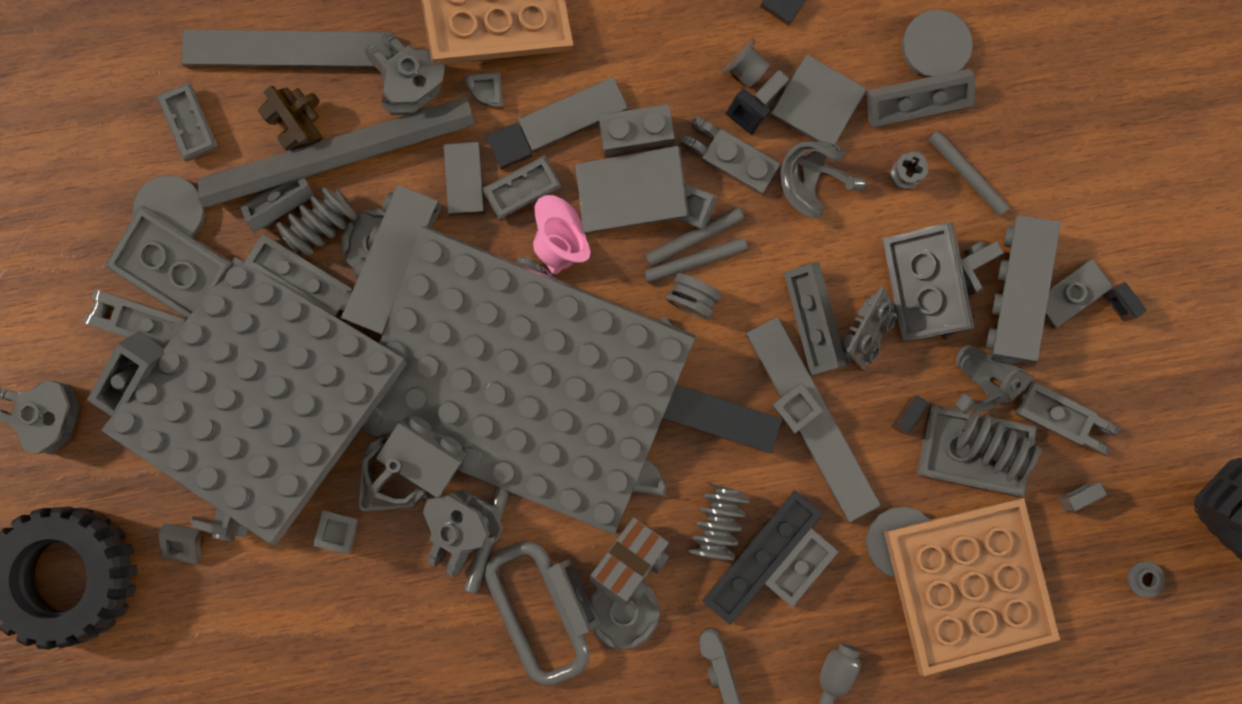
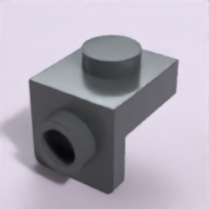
[961,241,1004,296]

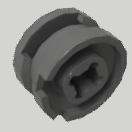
[665,273,722,321]

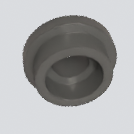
[1127,561,1165,598]

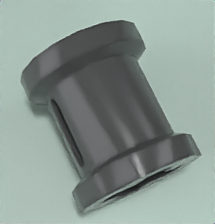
[890,151,929,190]

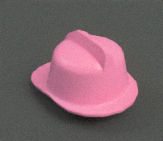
[533,195,591,274]

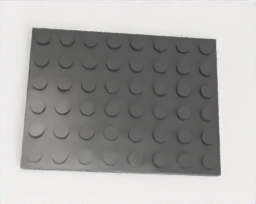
[360,226,696,535]

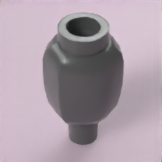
[818,642,862,704]

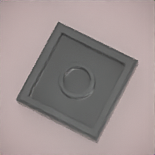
[770,54,867,144]

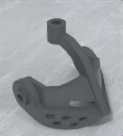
[781,141,865,218]
[954,345,1034,414]
[359,435,430,511]

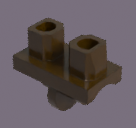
[258,86,323,151]

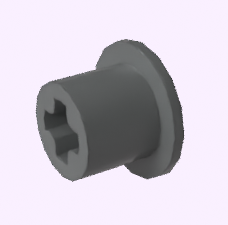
[722,38,770,88]

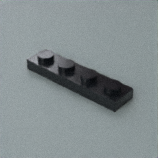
[702,490,823,625]

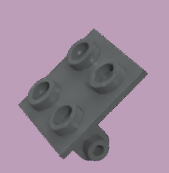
[842,287,897,371]

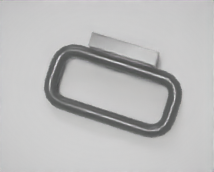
[485,541,601,687]

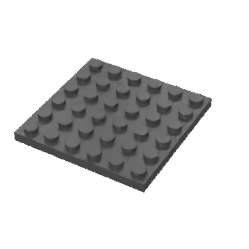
[101,257,407,547]

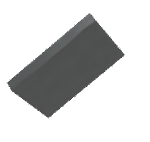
[575,146,689,235]
[105,206,233,319]
[882,222,974,342]
[916,405,1037,497]

